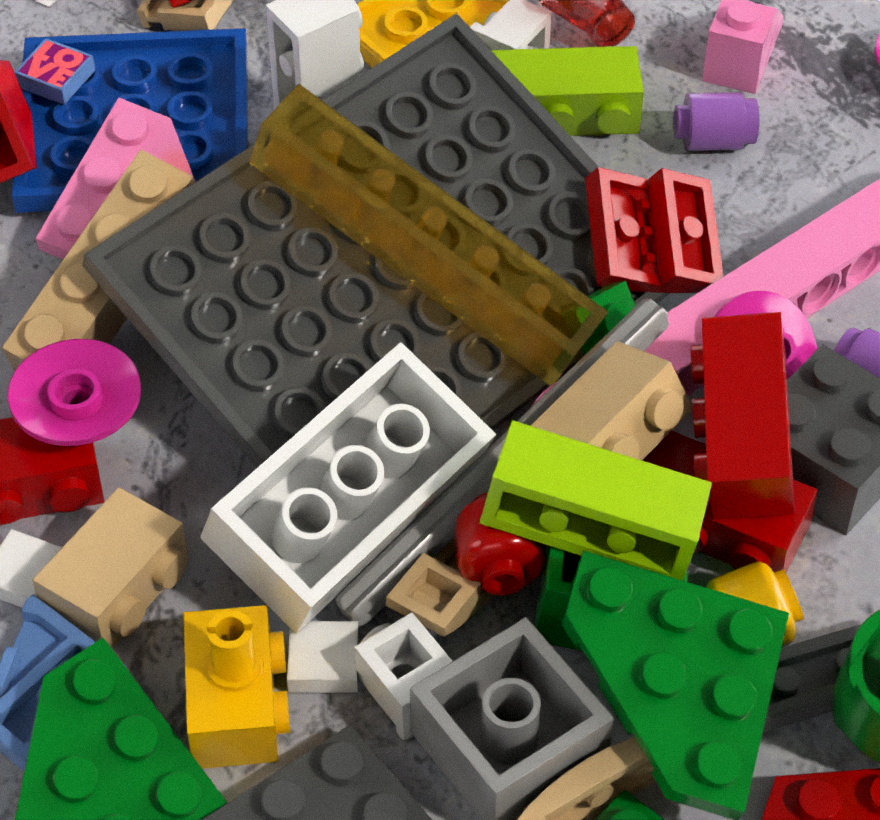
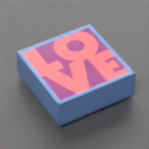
[14,38,95,105]

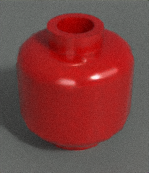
[453,492,546,596]

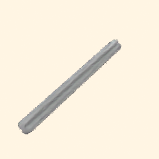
[335,298,669,627]

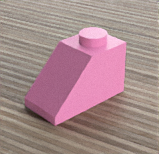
[702,0,784,94]

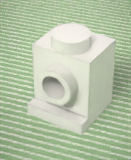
[470,0,552,50]
[354,612,453,742]

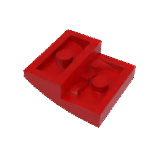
[585,167,724,293]

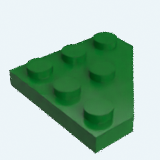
[562,550,789,820]
[15,637,228,820]

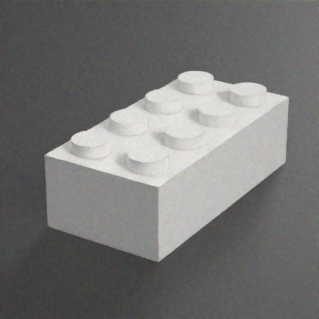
[200,342,496,634]

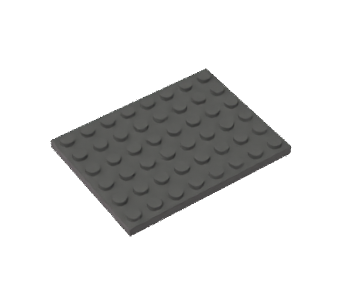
[82,13,670,468]

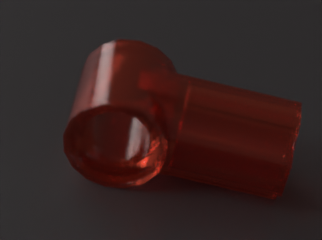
[537,0,635,47]

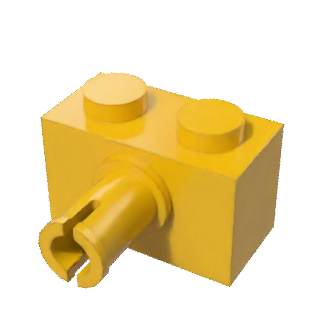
[183,605,291,769]

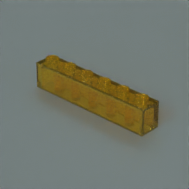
[249,84,608,386]

